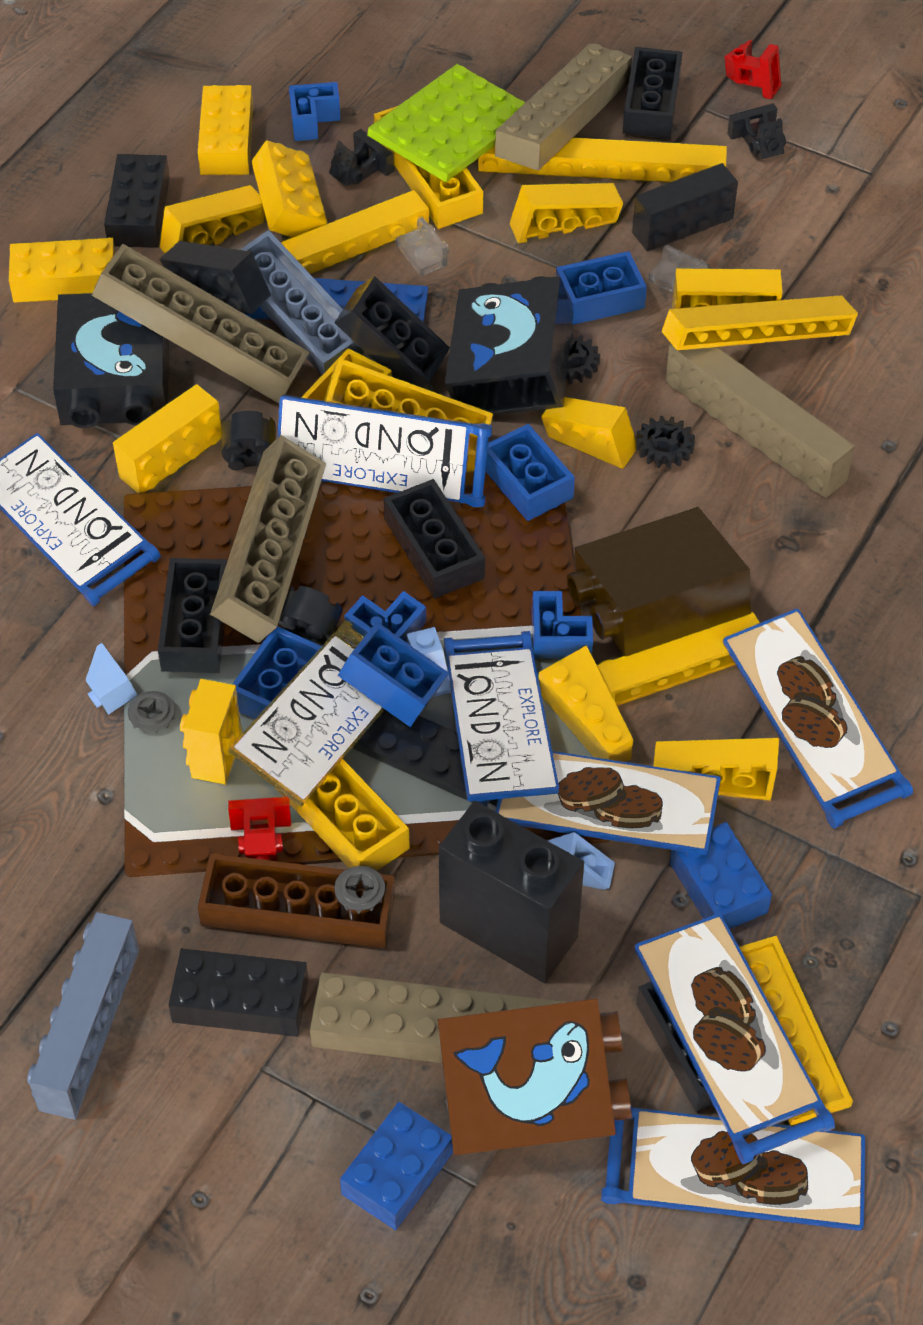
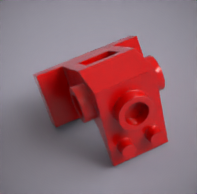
[724,40,782,99]
[228,796,292,862]

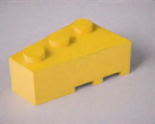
[541,397,636,469]

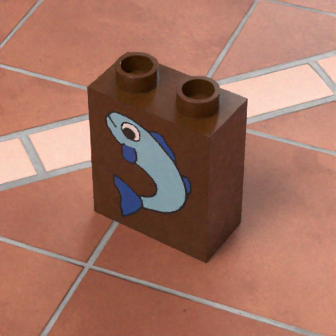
[437,999,632,1155]

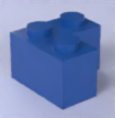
[289,82,341,141]
[344,591,426,643]
[531,591,593,659]

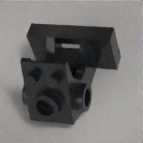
[727,103,786,159]
[329,128,394,186]

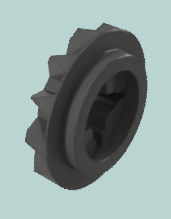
[128,691,175,733]
[335,866,385,913]

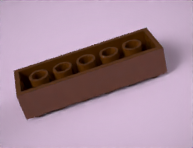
[197,853,395,949]

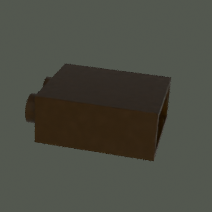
[566,507,751,657]

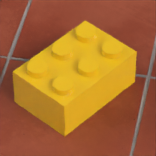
[180,679,243,785]

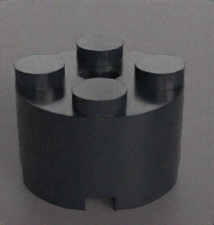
[222,411,276,471]
[278,586,343,647]

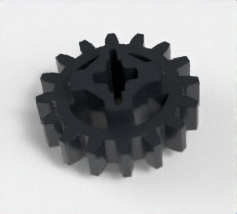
[566,333,600,384]
[636,416,695,469]

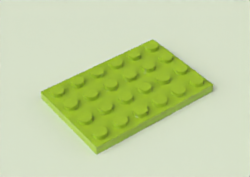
[367,64,525,182]

